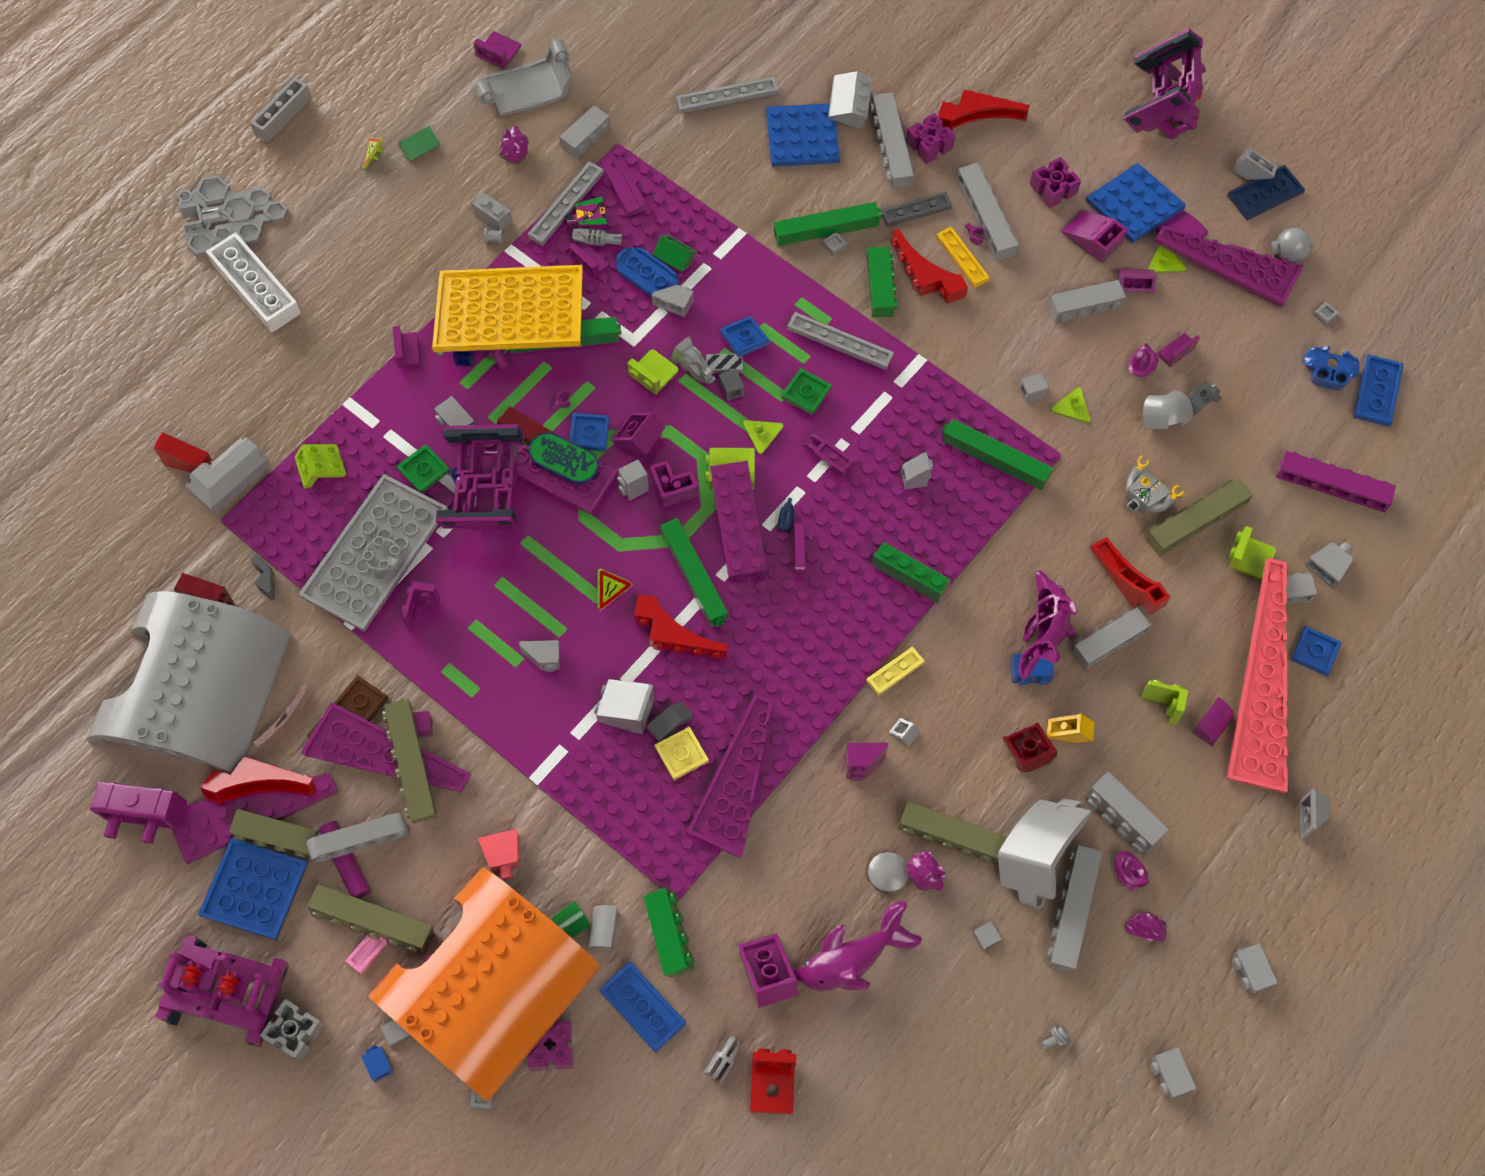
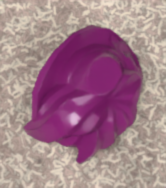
[1128,343,1160,377]
[1114,850,1149,891]
[1125,912,1166,942]

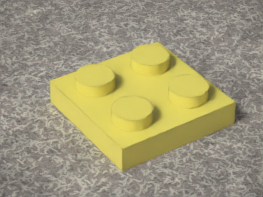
[654,726,709,781]

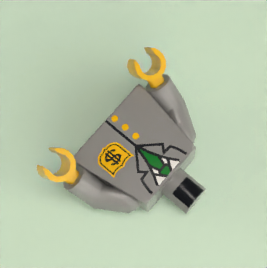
[1125,455,1185,515]

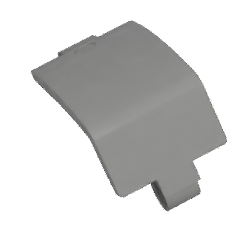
[475,39,573,116]
[998,798,1092,909]

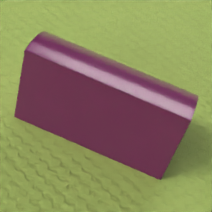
[1117,268,1157,293]
[1193,697,1234,747]

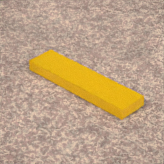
[936,227,990,288]

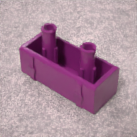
[90,782,187,844]

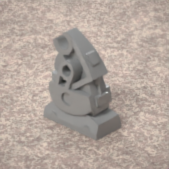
[670,336,715,384]

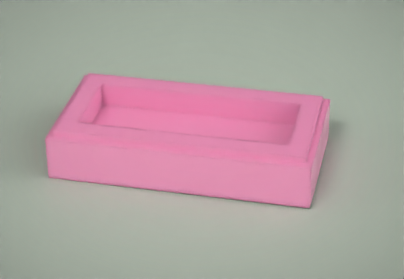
[345,933,388,975]

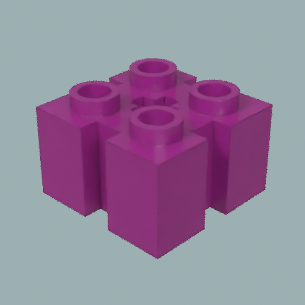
[906,113,956,164]
[1030,157,1081,208]
[528,1021,574,1071]

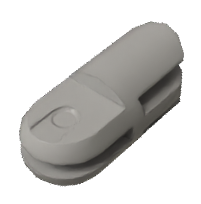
[704,1037,741,1084]

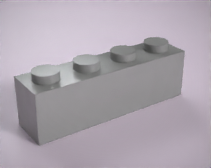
[250,77,312,143]
[1048,280,1126,322]
[1072,607,1151,671]

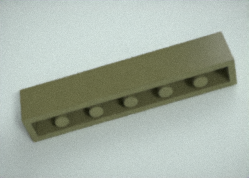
[1146,478,1253,557]
[382,699,437,824]
[898,801,1007,865]
[307,884,434,955]

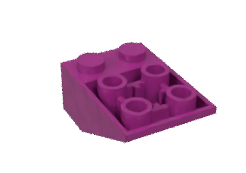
[1062,210,1128,263]

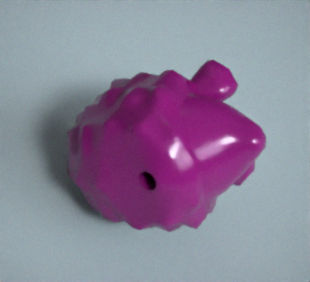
[499,126,529,163]
[906,851,946,891]

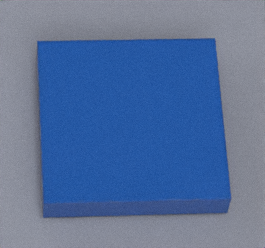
[720,316,770,358]
[569,413,610,451]
[1291,626,1342,676]

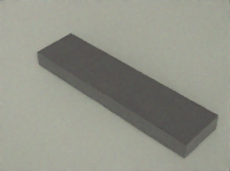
[881,192,952,227]

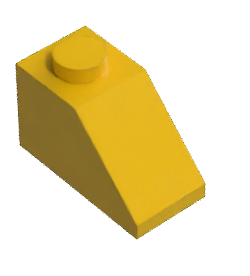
[1047,714,1095,743]

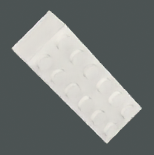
[206,232,301,333]

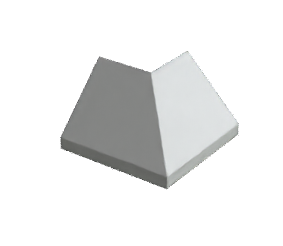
[1300,789,1330,840]

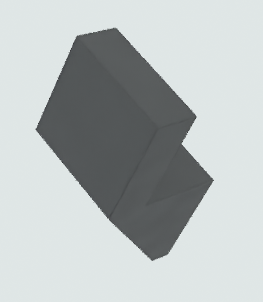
[251,555,275,601]
[646,701,694,742]

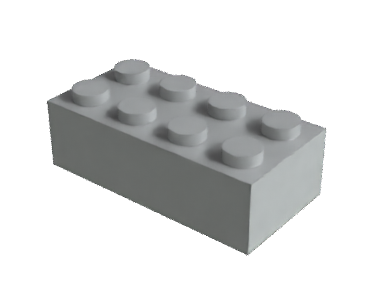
[1085,771,1169,857]

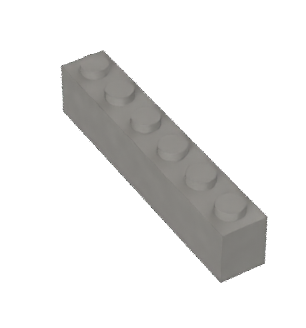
[869,92,914,189]
[957,163,1019,261]
[1046,845,1102,973]

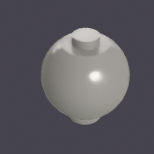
[1272,227,1313,263]

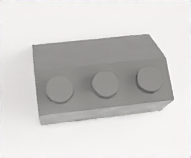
[828,71,872,129]

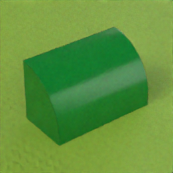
[398,126,440,161]
[652,235,697,271]
[550,901,590,938]

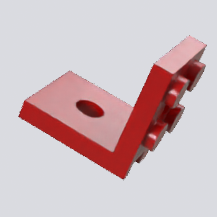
[750,1048,797,1115]

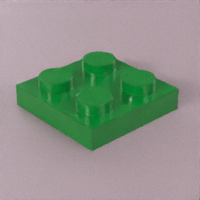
[781,368,832,415]
[397,444,450,494]

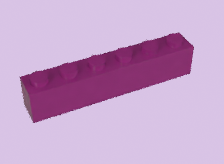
[1276,450,1396,513]

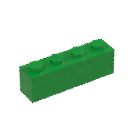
[867,246,898,317]
[872,541,950,603]
[643,888,694,978]

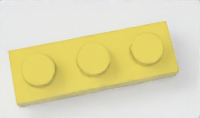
[866,646,925,696]

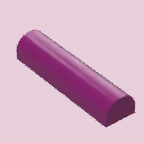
[318,821,372,899]

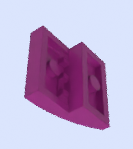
[1157,210,1208,238]

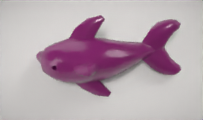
[1019,570,1077,679]
[793,901,922,991]

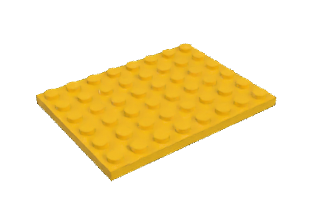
[432,265,583,352]

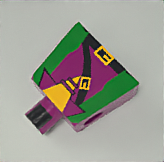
[566,197,608,233]

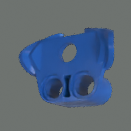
[1303,346,1360,390]

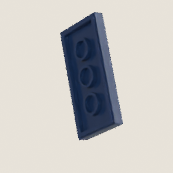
[1227,165,1305,221]

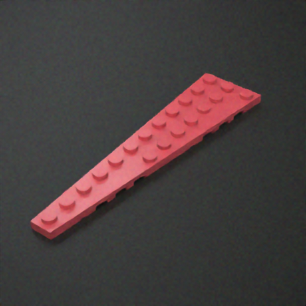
[1226,558,1288,794]

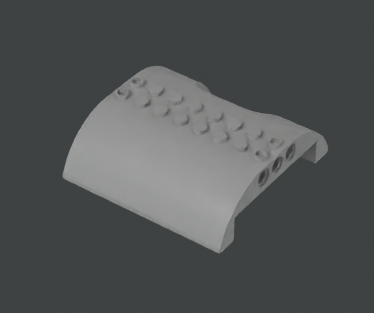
[87,591,291,775]

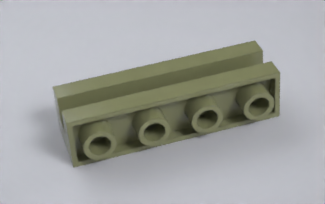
[229,809,319,858]

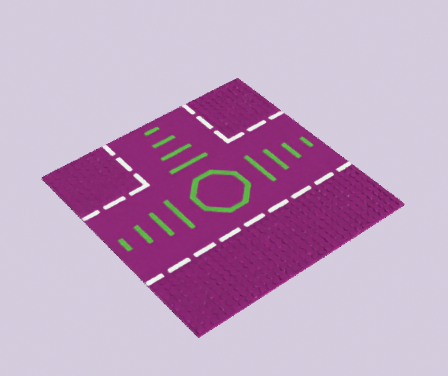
[221,144,1061,901]

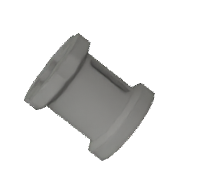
[484,228,504,245]

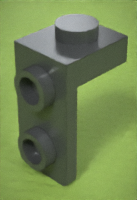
[1188,381,1222,416]

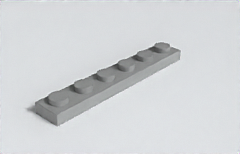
[676,77,779,114]
[528,161,604,246]
[787,312,894,370]

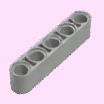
[306,812,409,863]

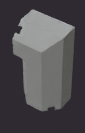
[185,436,271,515]

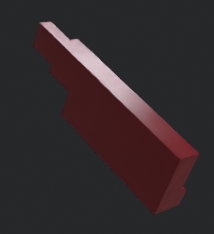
[497,406,557,444]

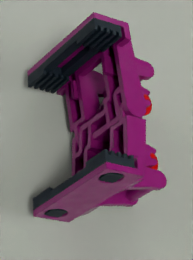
[436,424,525,531]

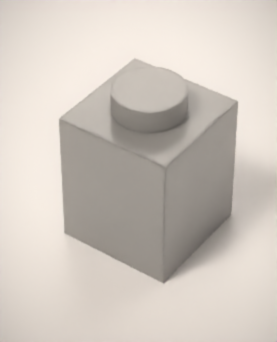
[1019,373,1049,403]

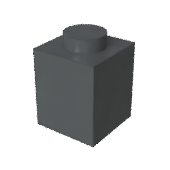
[719,369,744,401]

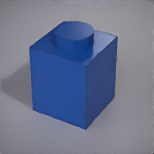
[361,1046,395,1082]

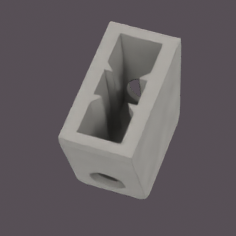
[1305,542,1353,589]

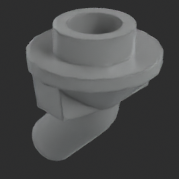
[1041,1025,1070,1050]

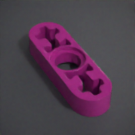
[794,523,805,575]

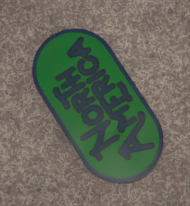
[529,433,599,485]

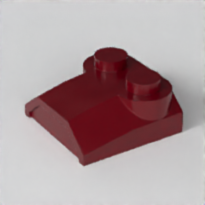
[1003,722,1057,773]

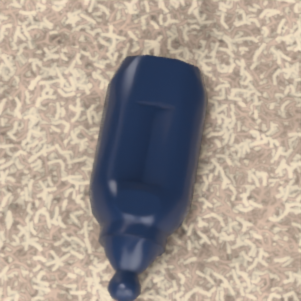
[777,498,795,532]

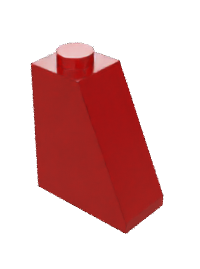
[154,432,212,473]

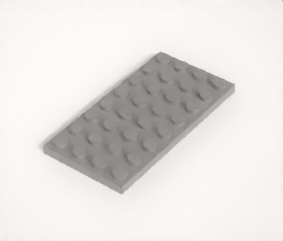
[298,474,448,632]

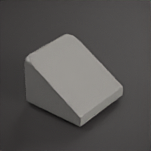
[889,718,919,746]

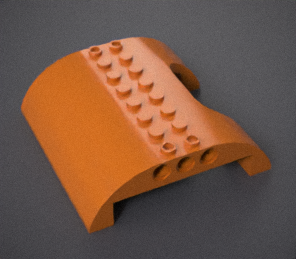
[368,867,601,1102]

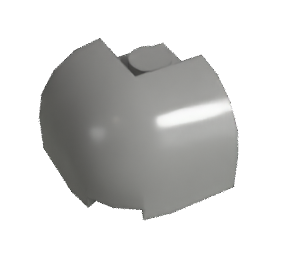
[1143,390,1194,429]

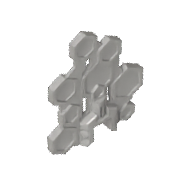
[177,175,288,257]

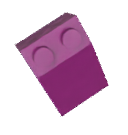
[738,934,798,1008]

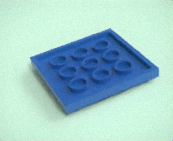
[766,103,840,167]
[1086,163,1186,243]
[198,838,309,941]

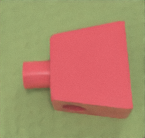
[478,829,520,881]

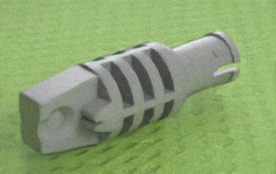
[573,228,622,246]

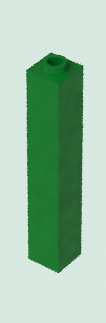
[773,202,882,246]
[510,317,622,353]
[941,419,1053,490]
[660,518,728,628]

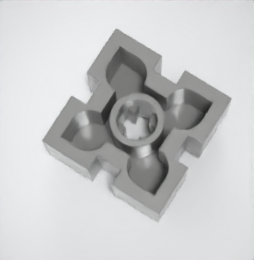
[260,999,325,1062]

